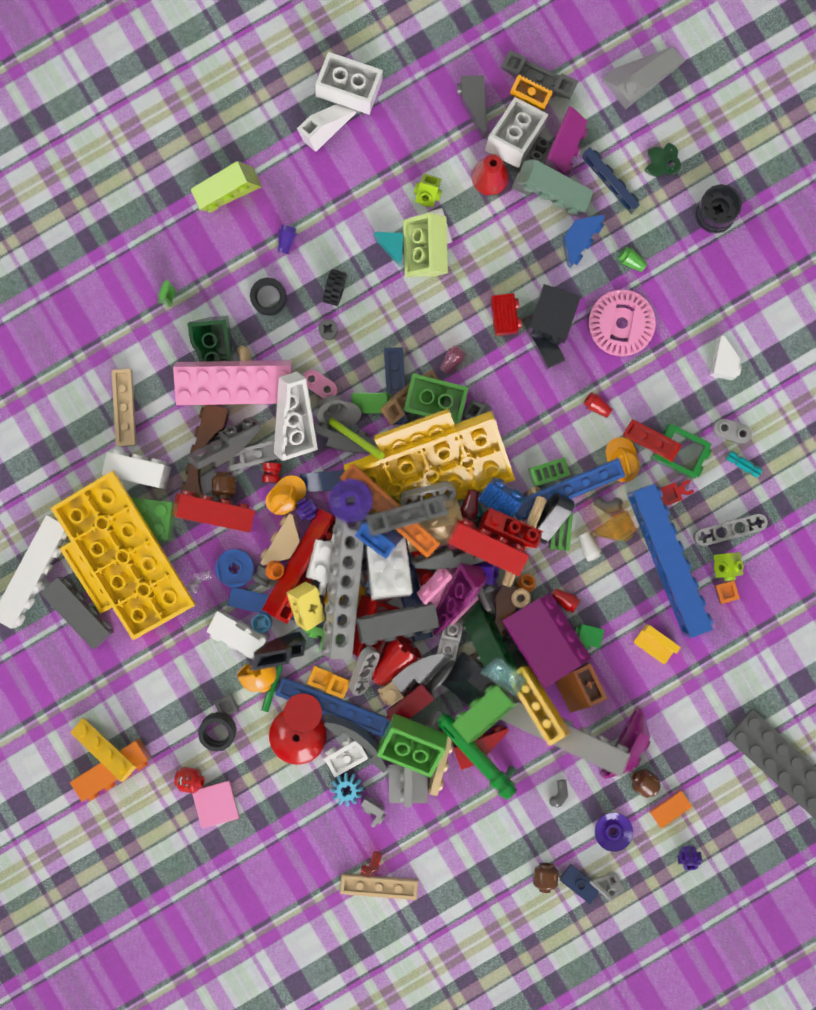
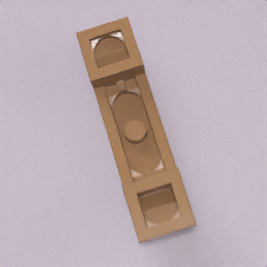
[380,369,439,426]

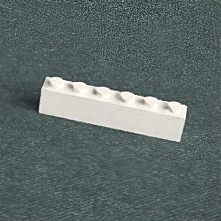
[0,515,69,629]

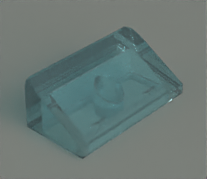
[481,658,526,696]

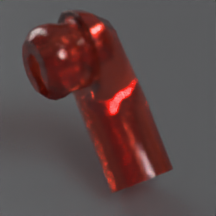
[360,851,382,877]

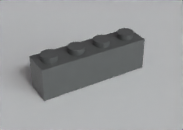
[40,577,114,650]
[356,602,439,645]

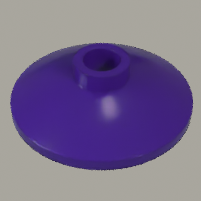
[594,812,633,852]

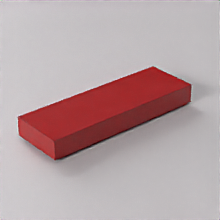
[623,419,682,462]

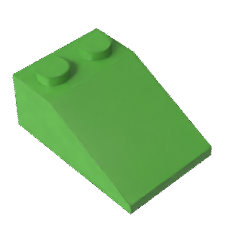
[403,373,469,424]

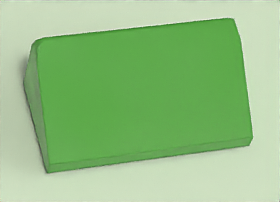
[351,393,391,414]

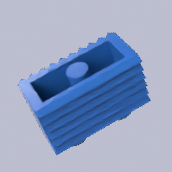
[478,477,525,518]

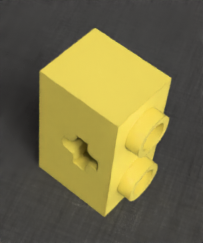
[287,582,326,631]

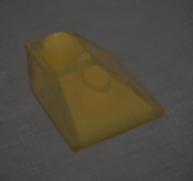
[590,511,636,542]

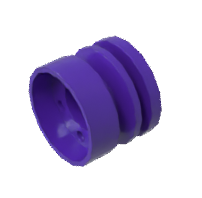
[329,478,373,522]

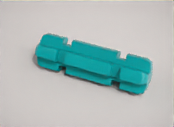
[726,451,763,478]

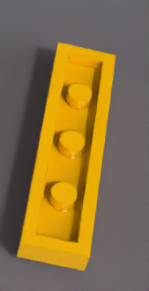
[70,718,136,782]

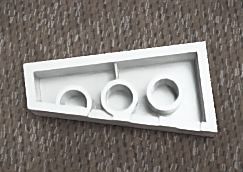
[274,372,318,461]

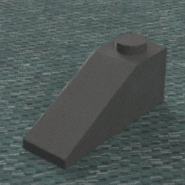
[457,75,487,138]

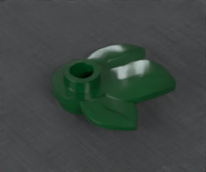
[645,143,681,177]

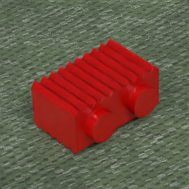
[490,293,522,336]

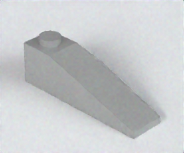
[602,47,685,109]

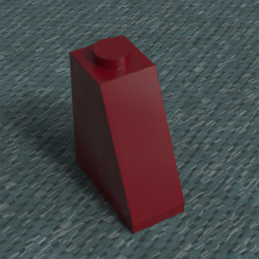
[386,683,434,722]

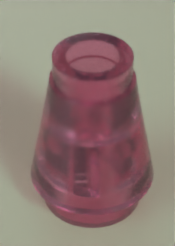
[439,345,466,374]

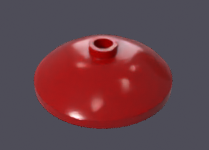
[269,710,326,765]

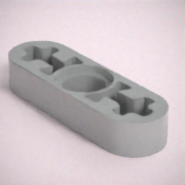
[400,481,456,506]
[348,646,380,696]

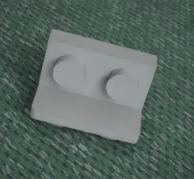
[389,764,428,807]

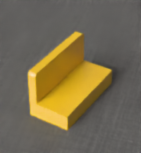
[633,624,681,664]

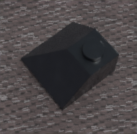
[442,652,494,705]

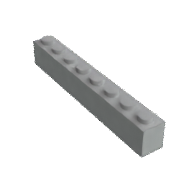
[482,685,631,776]

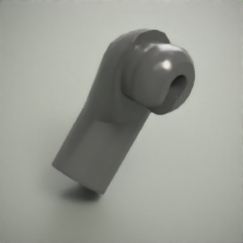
[549,779,568,808]

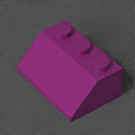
[545,106,589,175]

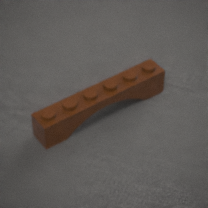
[181,405,230,498]
[470,584,524,667]

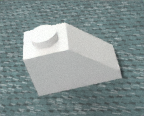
[709,336,741,380]

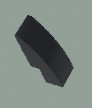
[521,314,565,370]
[252,632,306,671]

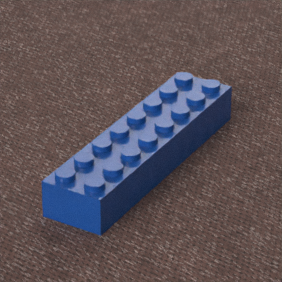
[627,484,713,638]

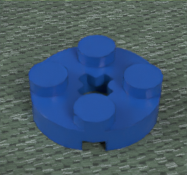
[215,549,254,588]

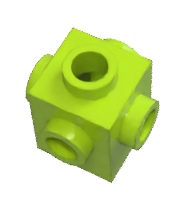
[414,173,442,207]
[714,552,744,581]

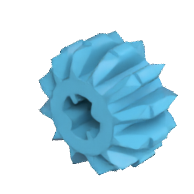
[330,772,363,806]

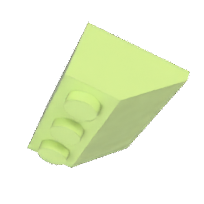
[403,213,448,277]

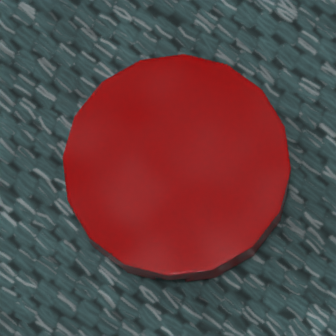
[284,693,322,733]

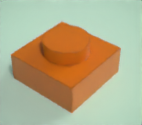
[714,580,740,604]

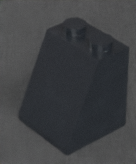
[527,284,581,345]

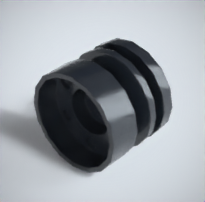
[695,184,742,234]

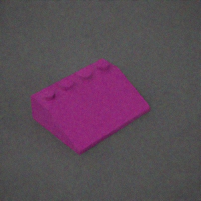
[502,592,591,689]

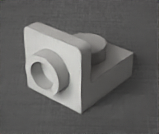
[361,795,386,827]

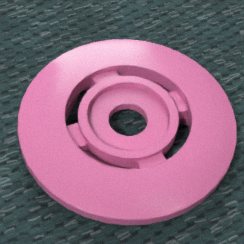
[588,290,656,356]

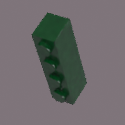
[461,602,518,682]

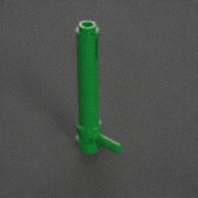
[437,713,517,800]

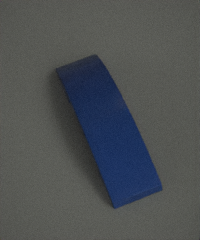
[300,470,345,493]

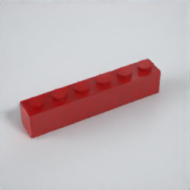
[262,509,336,624]

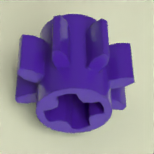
[295,498,318,521]
[677,846,703,870]

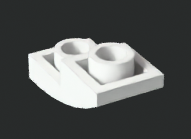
[437,622,463,661]

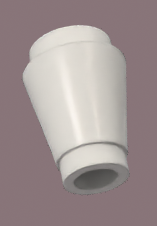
[579,532,602,562]

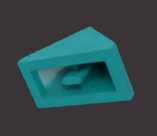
[373,232,403,266]

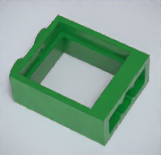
[650,423,712,479]

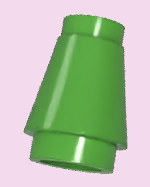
[618,246,647,272]

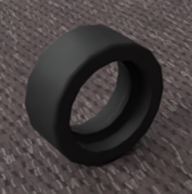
[250,277,287,316]
[198,712,237,752]

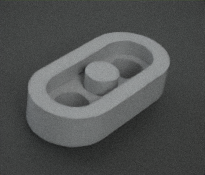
[713,419,752,444]

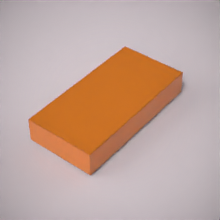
[649,790,692,829]

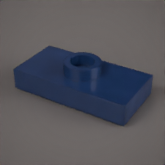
[559,864,599,904]

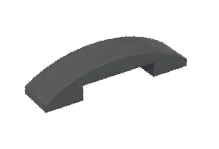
[501,50,579,99]
[366,495,448,536]
[324,715,388,773]

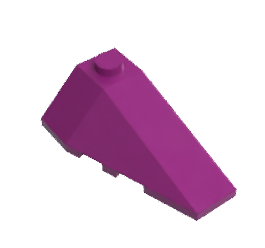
[433,563,487,636]

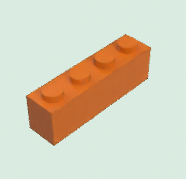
[70,738,152,802]

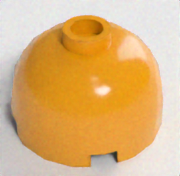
[237,664,276,693]

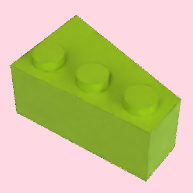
[190,161,262,213]

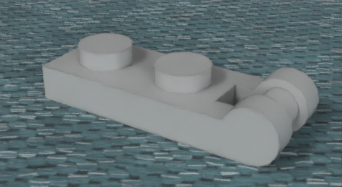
[227,440,280,472]

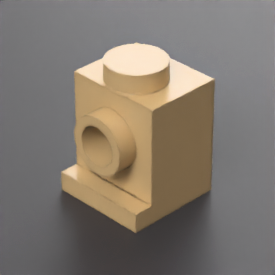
[377,682,404,706]

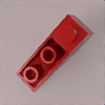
[479,508,543,549]
[453,725,509,770]

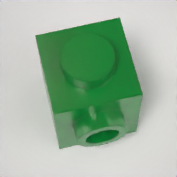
[574,623,604,650]

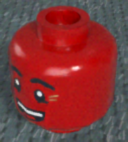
[174,767,205,793]

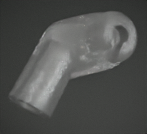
[187,570,212,594]

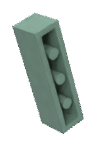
[517,159,593,216]

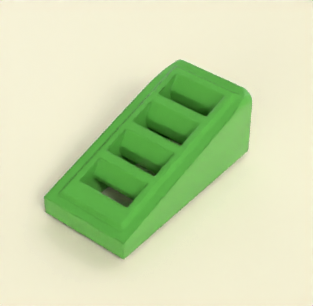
[157,280,176,306]
[528,457,570,487]

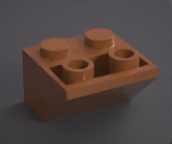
[555,661,608,713]

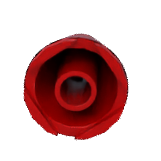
[471,154,509,195]
[372,635,424,686]

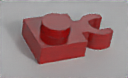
[660,480,694,506]

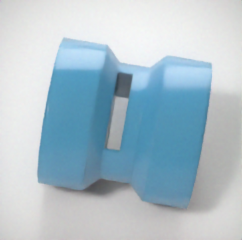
[251,613,273,633]

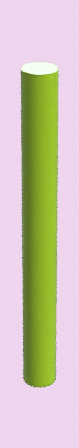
[329,418,385,460]

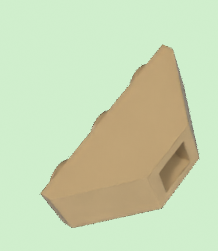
[260,513,301,565]

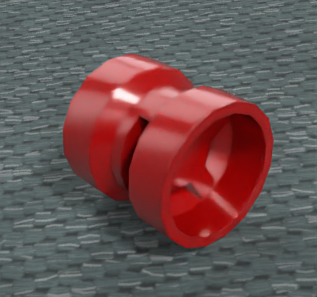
[262,463,282,483]

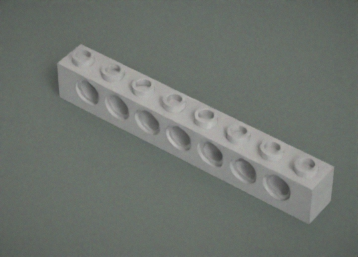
[321,501,366,659]

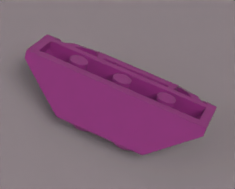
[599,707,651,779]

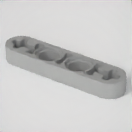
[693,514,768,546]

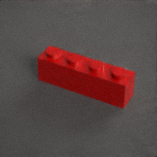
[171,490,255,533]
[447,518,529,576]

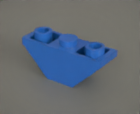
[562,215,605,268]

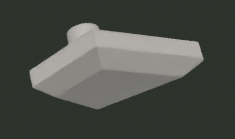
[478,585,495,612]
[590,873,624,901]

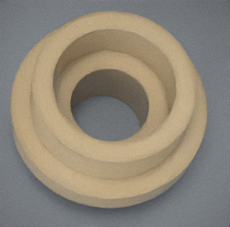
[511,589,531,608]

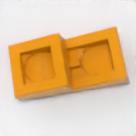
[306,665,350,699]

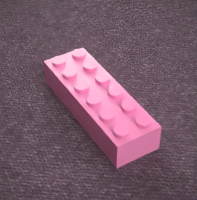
[173,360,292,405]

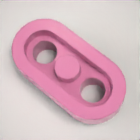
[303,370,338,399]

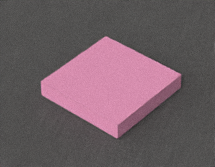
[192,780,240,828]

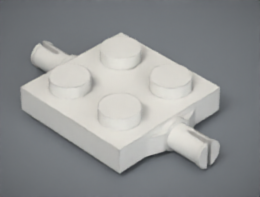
[306,534,347,595]

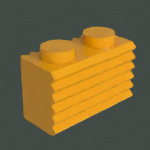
[510,74,552,111]

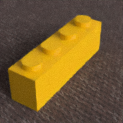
[507,665,571,746]

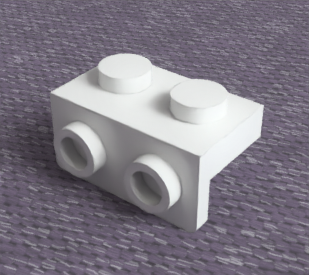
[323,737,369,777]

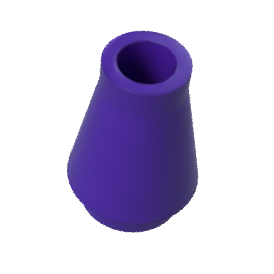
[278,225,297,254]

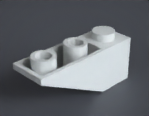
[297,104,356,152]

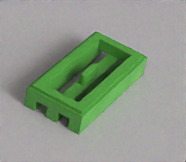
[550,513,573,551]

